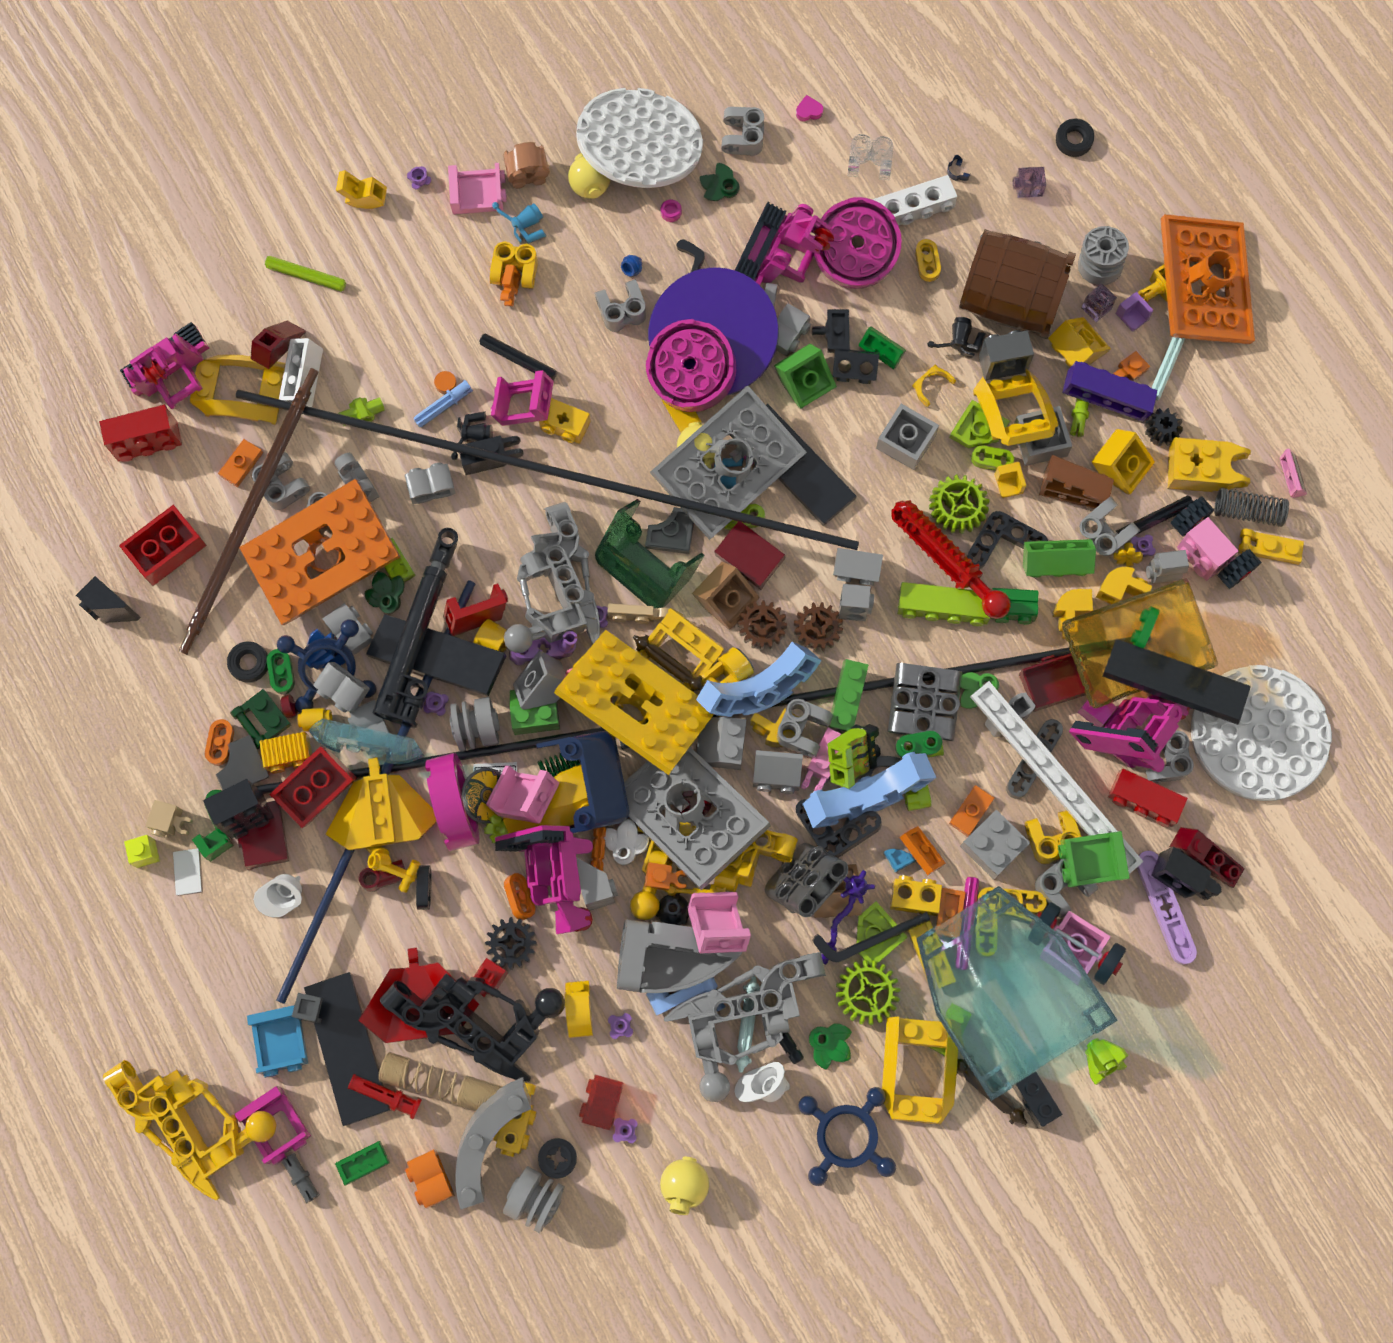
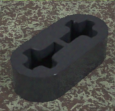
[416,865,432,910]

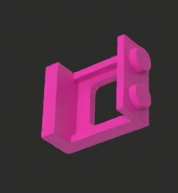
[491,370,554,426]
[234,1086,311,1165]

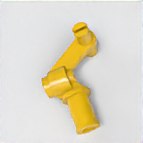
[365,846,421,893]

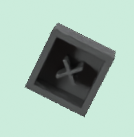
[979,330,1034,381]

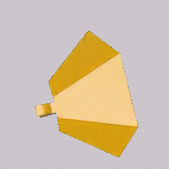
[325,758,437,850]

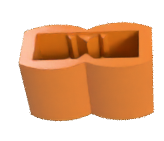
[405,1149,455,1208]

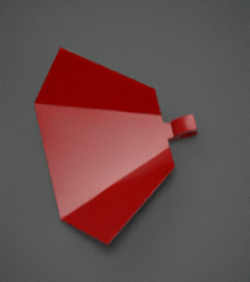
[358,948,480,1043]

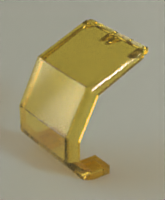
[1062,578,1218,708]

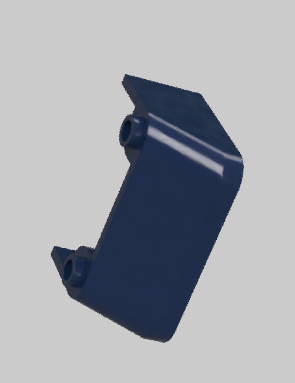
[536,731,629,833]

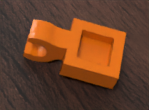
[1114,351,1150,381]

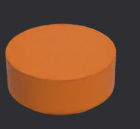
[434,371,457,394]

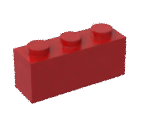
[1108,768,1188,828]

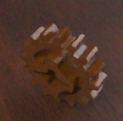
[738,600,787,650]
[794,602,843,652]

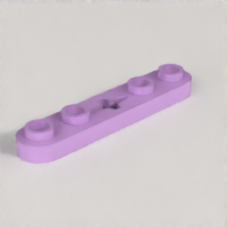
[1137,851,1197,965]

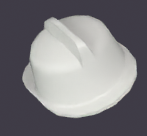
[253,874,302,917]
[734,1062,790,1102]

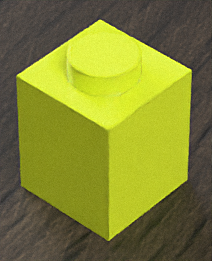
[124,835,160,868]

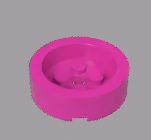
[814,197,902,289]
[646,319,736,412]
[425,753,480,851]

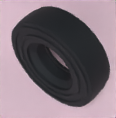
[1056,118,1094,157]
[227,641,268,683]

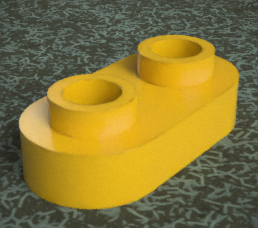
[915,239,941,282]

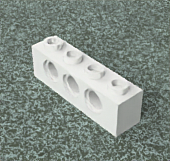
[872,175,958,226]

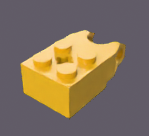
[1168,437,1251,492]

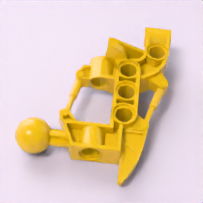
[630,822,798,920]
[103,1060,277,1200]

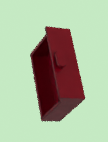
[714,521,786,590]
[1019,651,1092,712]
[238,801,289,870]

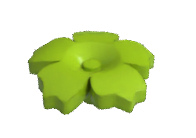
[483,815,509,843]

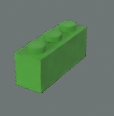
[1023,539,1096,578]
[827,659,869,732]

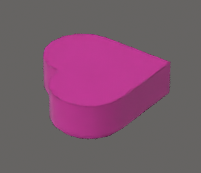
[796,95,823,121]

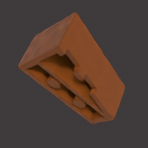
[1039,455,1114,509]

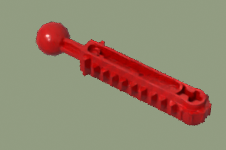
[891,500,1011,619]

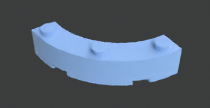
[696,642,822,717]
[803,752,936,828]

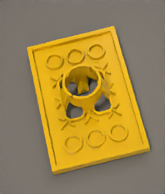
[554,630,714,775]

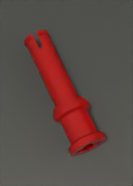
[347,1074,422,1120]

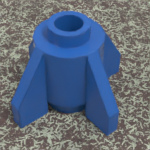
[306,629,345,670]

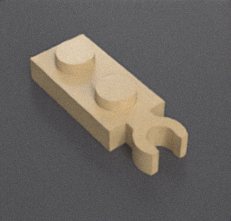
[608,604,669,624]

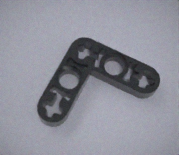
[967,511,1048,570]
[796,799,882,858]

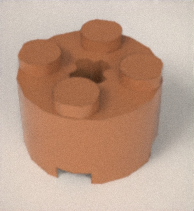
[503,142,550,189]

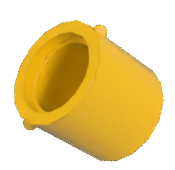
[474,619,507,653]

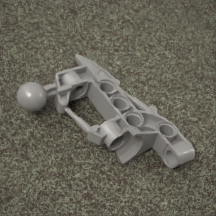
[504,502,600,653]
[664,952,826,1102]

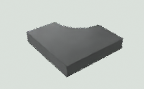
[645,507,694,554]
[216,735,269,791]

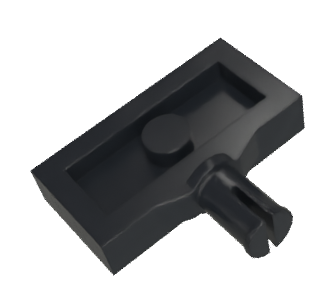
[812,309,850,353]

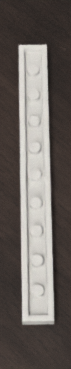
[970,681,1144,874]

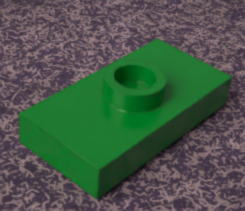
[858,326,906,370]
[335,1141,390,1186]

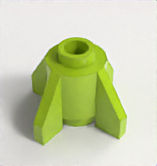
[1085,1038,1128,1085]

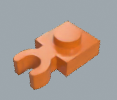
[500,265,521,306]
[645,862,687,891]

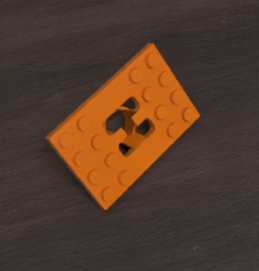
[1161,214,1255,344]
[239,479,400,626]

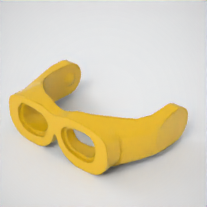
[912,364,956,407]

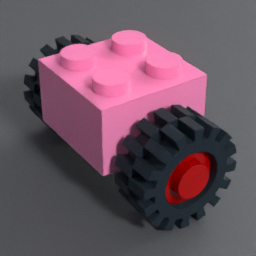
[1171,496,1262,589]

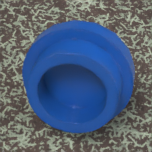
[621,255,642,277]

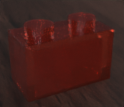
[579,1075,624,1131]

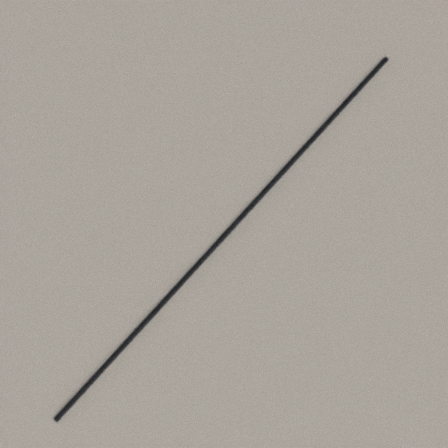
[256,637,1151,794]

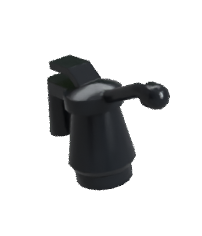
[927,317,986,358]
[451,411,493,460]

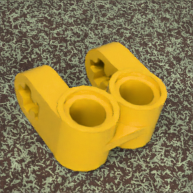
[490,241,538,289]
[1024,810,1081,864]

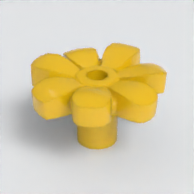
[1113,543,1143,567]

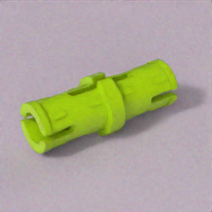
[1070,398,1089,437]

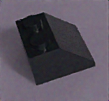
[75,576,141,623]

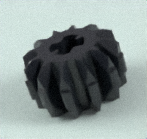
[1144,408,1183,446]

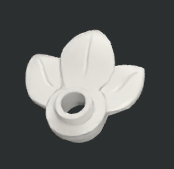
[604,818,649,865]

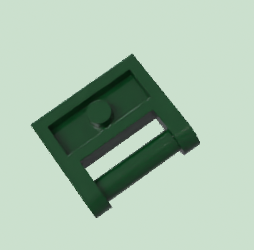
[230,689,291,749]

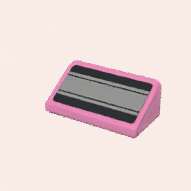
[1279,449,1307,498]

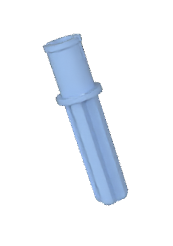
[414,380,473,427]

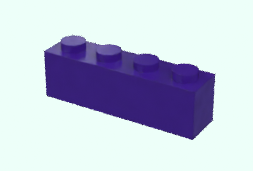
[1062,361,1158,422]

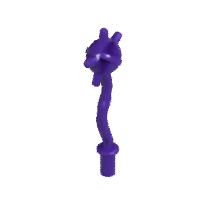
[821,870,875,965]

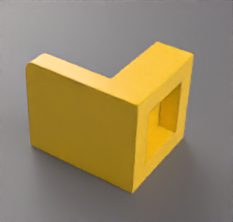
[994,462,1026,498]

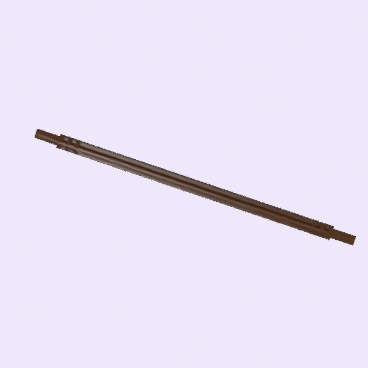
[179,368,319,655]

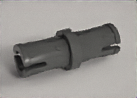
[281,1153,320,1204]

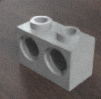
[838,584,874,621]

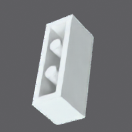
[279,338,323,407]

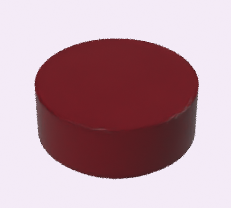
[280,695,297,719]

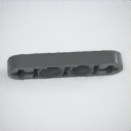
[1006,719,1063,799]

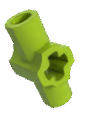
[338,397,385,426]

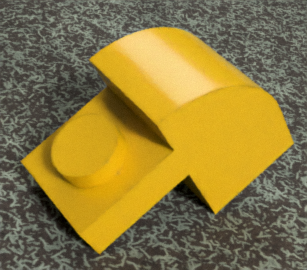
[336,170,387,209]
[1096,567,1152,606]
[1053,589,1093,639]
[750,708,799,748]
[564,981,593,1038]

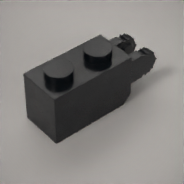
[459,436,524,475]
[1151,846,1222,900]

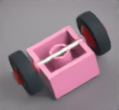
[1029,902,1126,985]

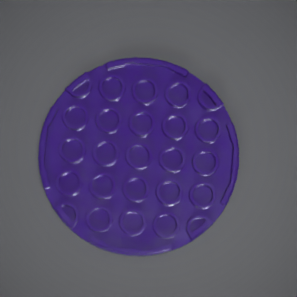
[648,267,779,396]

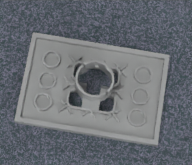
[650,386,807,540]
[624,747,771,890]

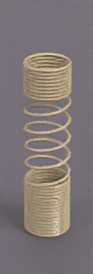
[379,1052,503,1111]

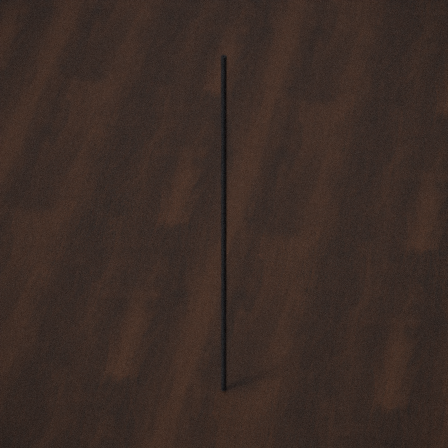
[236,389,859,550]

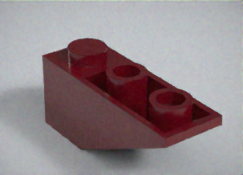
[250,320,306,369]
[1169,827,1245,888]

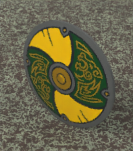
[461,768,501,824]

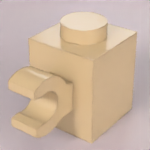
[145,800,193,838]

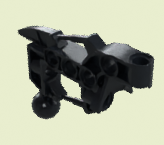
[380,973,565,1082]

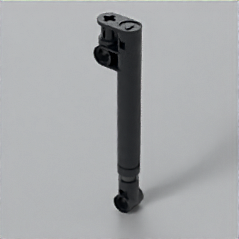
[372,527,458,728]

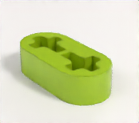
[971,446,1014,471]

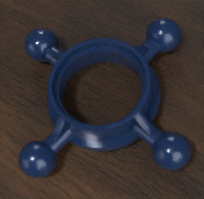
[277,619,376,713]
[798,1087,896,1186]

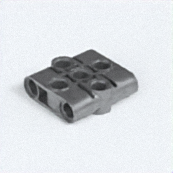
[888,663,962,741]
[765,843,848,918]

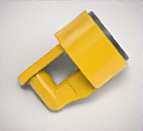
[702,647,754,685]

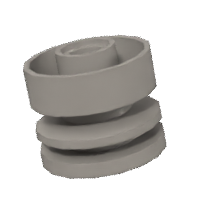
[1078,226,1129,285]
[450,696,500,752]
[503,1166,565,1233]

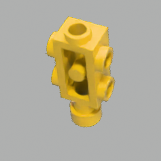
[493,1082,537,1157]

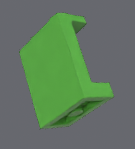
[1058,831,1130,887]

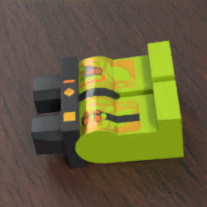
[827,724,881,789]

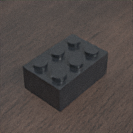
[203,779,274,839]

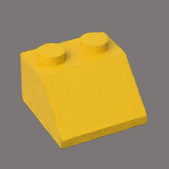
[1048,317,1111,367]
[1091,429,1155,495]

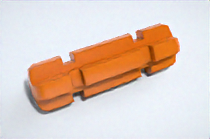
[591,827,606,871]

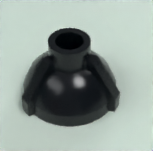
[656,893,689,926]

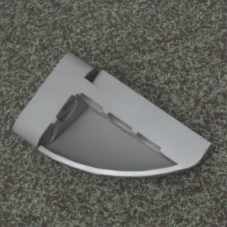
[617,919,742,993]

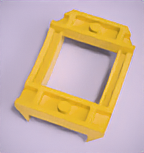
[190,355,286,425]
[973,368,1058,446]
[625,608,724,706]
[882,1016,959,1124]

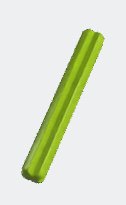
[265,256,346,292]

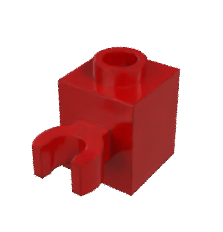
[474,958,508,997]

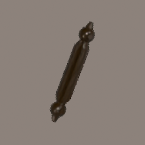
[633,634,704,692]
[957,1057,1028,1125]

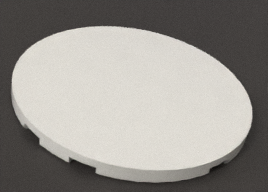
[576,88,703,188]
[1191,665,1332,801]

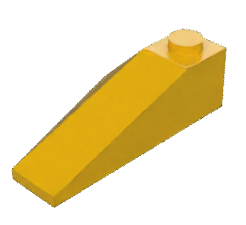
[503,764,589,833]

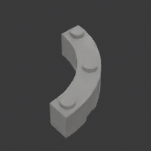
[456,1077,531,1209]

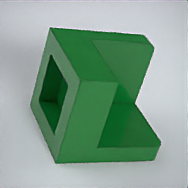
[192,830,234,862]

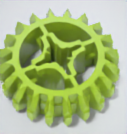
[929,474,990,534]
[835,960,900,1025]

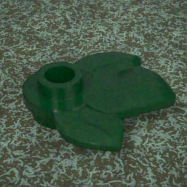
[699,163,740,201]
[364,571,404,614]

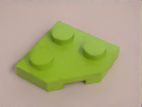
[949,400,1010,448]
[856,901,907,967]

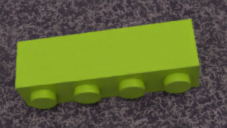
[897,582,990,626]

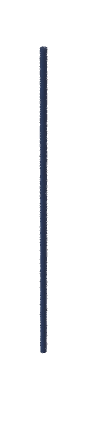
[276,580,476,1004]

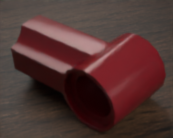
[359,859,405,892]

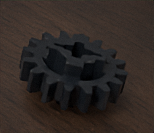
[485,917,537,970]

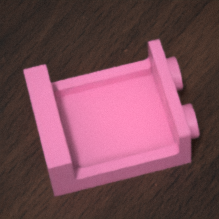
[448,163,507,214]
[486,766,559,824]
[688,892,751,954]

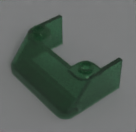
[595,499,705,609]

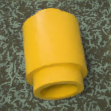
[298,708,333,732]

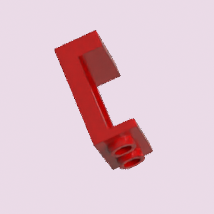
[443,583,508,636]

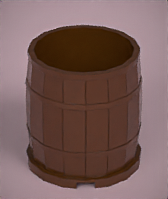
[959,229,1076,339]

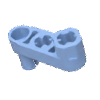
[646,977,726,1016]

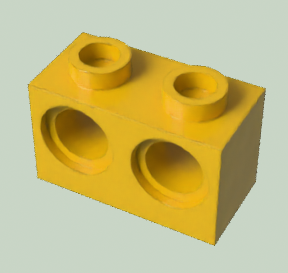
[890,876,942,916]

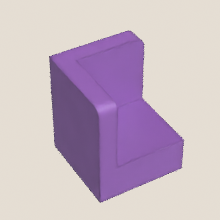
[1115,292,1153,331]

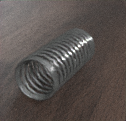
[1214,488,1289,527]

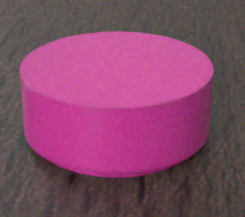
[660,199,682,222]

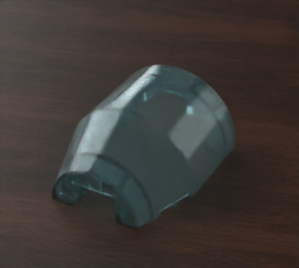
[916,886,1118,1101]

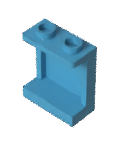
[247,1005,309,1078]

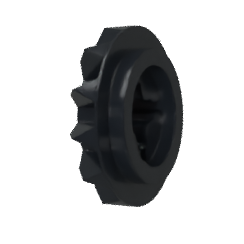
[538,1138,577,1179]

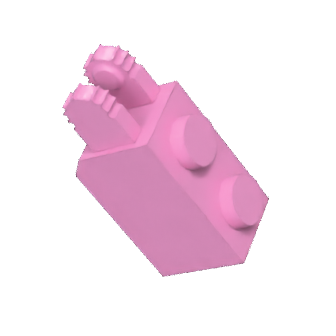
[801,728,842,791]

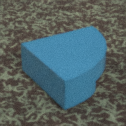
[883,849,916,873]

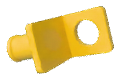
[1138,265,1167,302]

